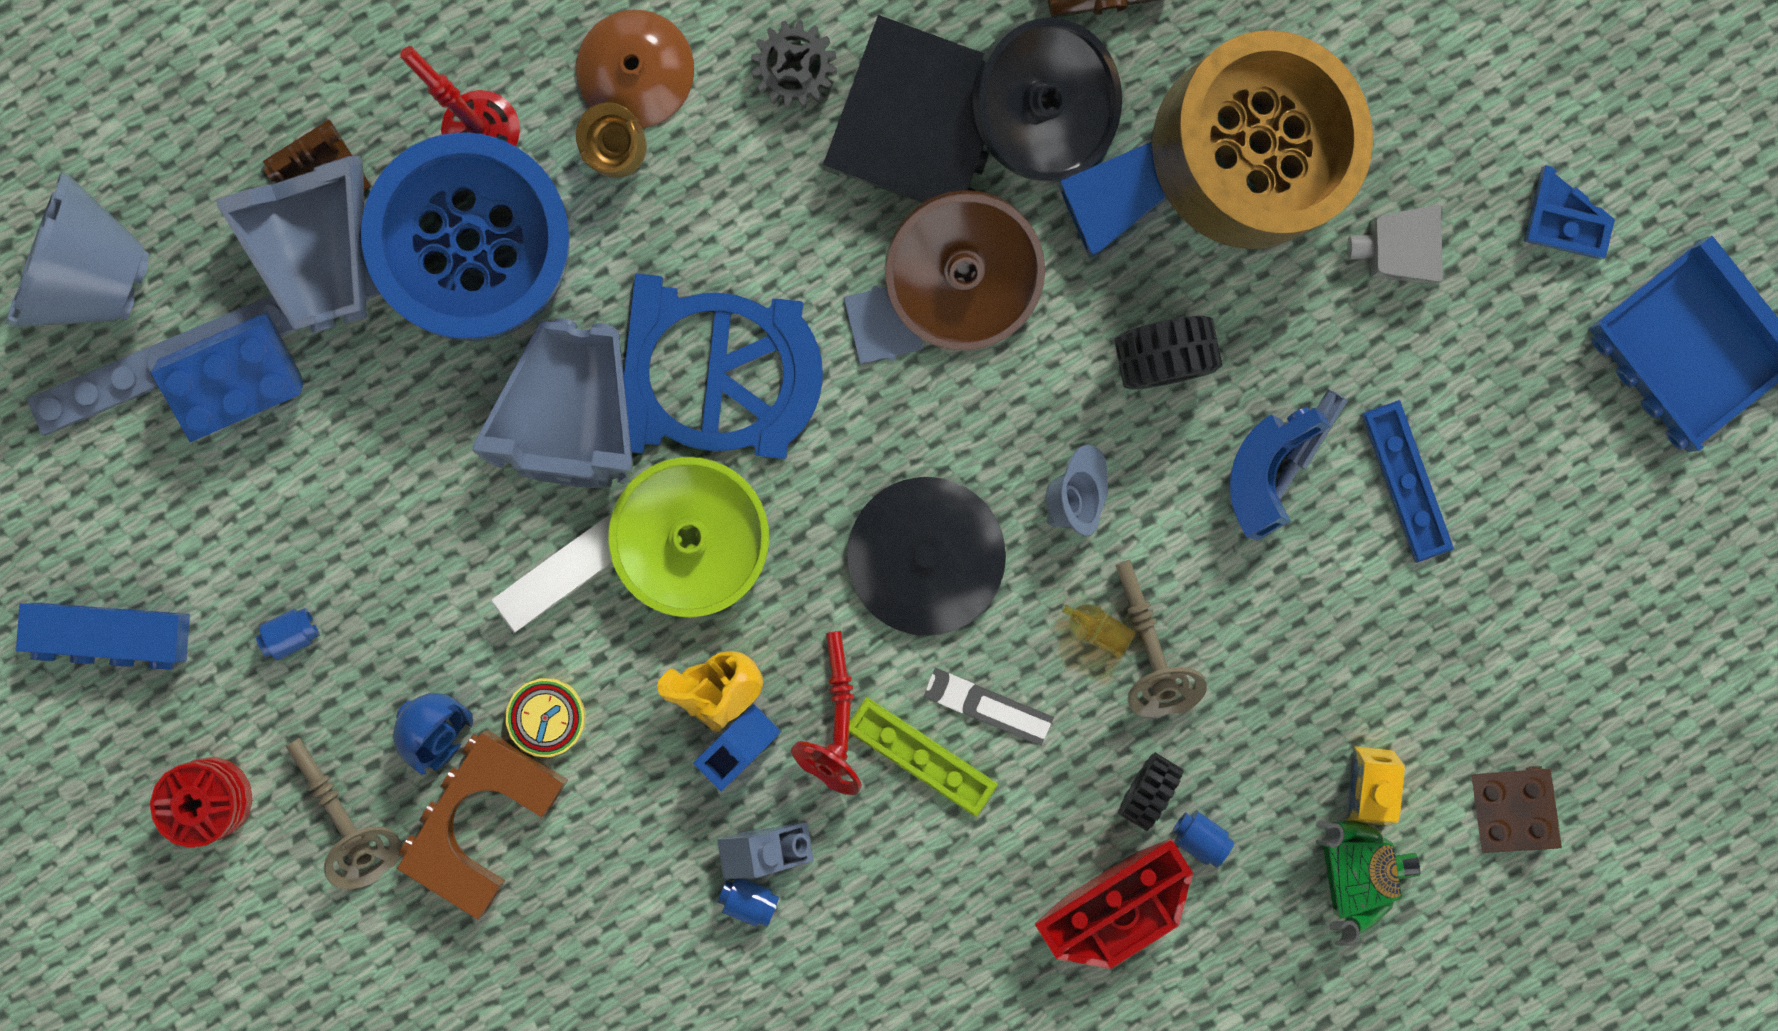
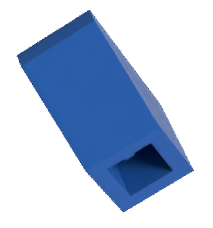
[693,703,781,791]

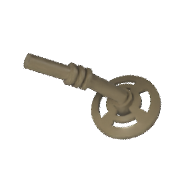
[1115,560,1207,718]
[286,738,402,889]

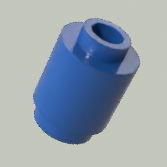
[256,608,320,661]
[1172,810,1235,868]
[717,878,779,927]

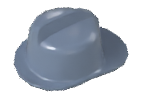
[1046,445,1108,536]

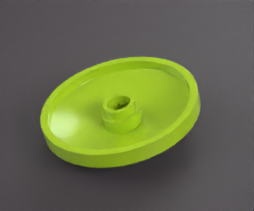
[608,457,769,617]

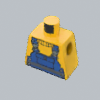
[1346,746,1405,826]

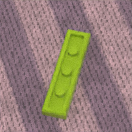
[849,696,999,818]

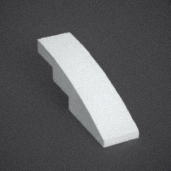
[490,514,613,633]

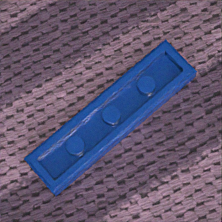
[1361,400,1454,563]

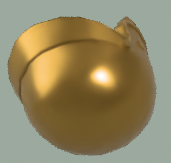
[576,102,647,178]

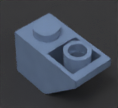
[717,822,814,879]

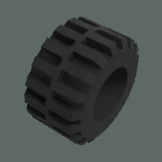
[1114,315,1223,390]

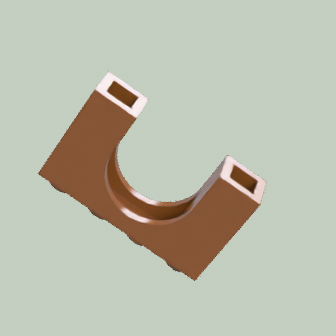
[397,730,568,920]

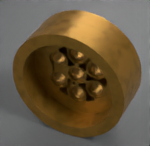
[1152,30,1373,249]

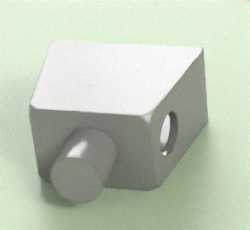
[1347,205,1443,285]

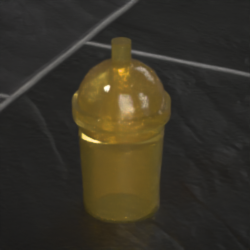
[1062,604,1136,659]

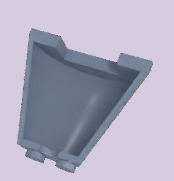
[216,156,368,333]
[472,318,633,488]

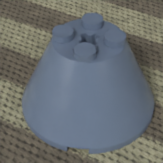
[5,172,149,327]

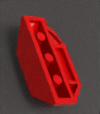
[1034,838,1194,969]

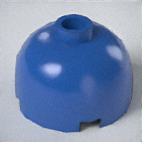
[393,693,473,775]

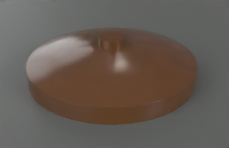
[884,190,1045,350]

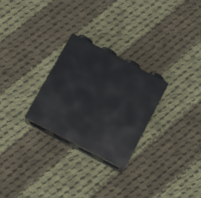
[823,15,990,203]

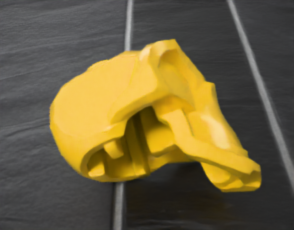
[657,651,763,732]

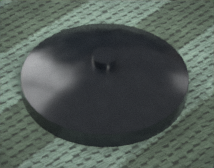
[973,18,1122,181]
[847,477,1006,636]

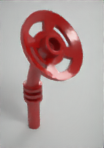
[400,46,520,147]
[791,631,862,795]

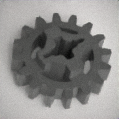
[751,20,837,109]

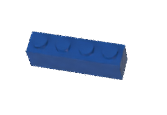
[16,602,190,670]

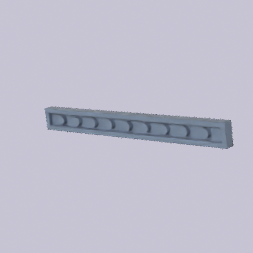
[27,263,380,436]

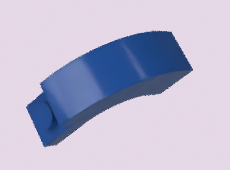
[1230,407,1331,541]

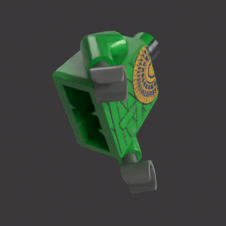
[1316,820,1420,946]

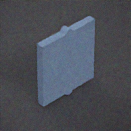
[844,285,923,365]

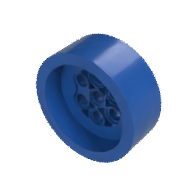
[361,133,570,341]

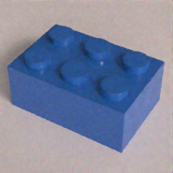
[151,312,304,442]

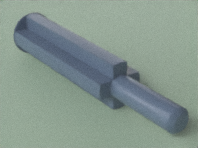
[1276,389,1348,499]

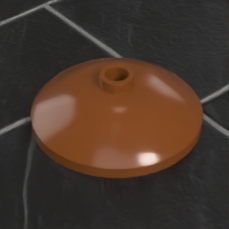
[576,10,694,128]

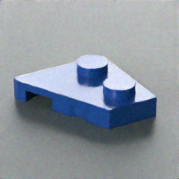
[1524,165,1615,260]

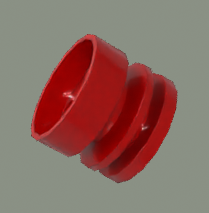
[150,757,253,848]

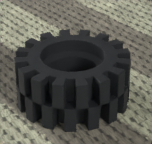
[1118,752,1183,831]

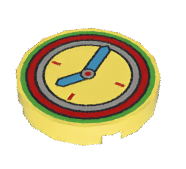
[506,678,586,757]

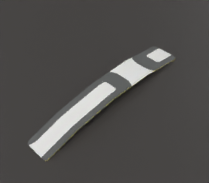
[923,667,1054,746]

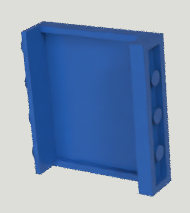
[1589,235,1778,452]

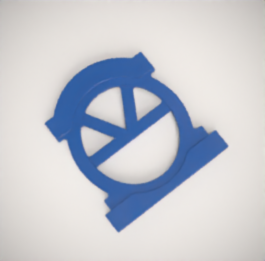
[624,274,823,459]

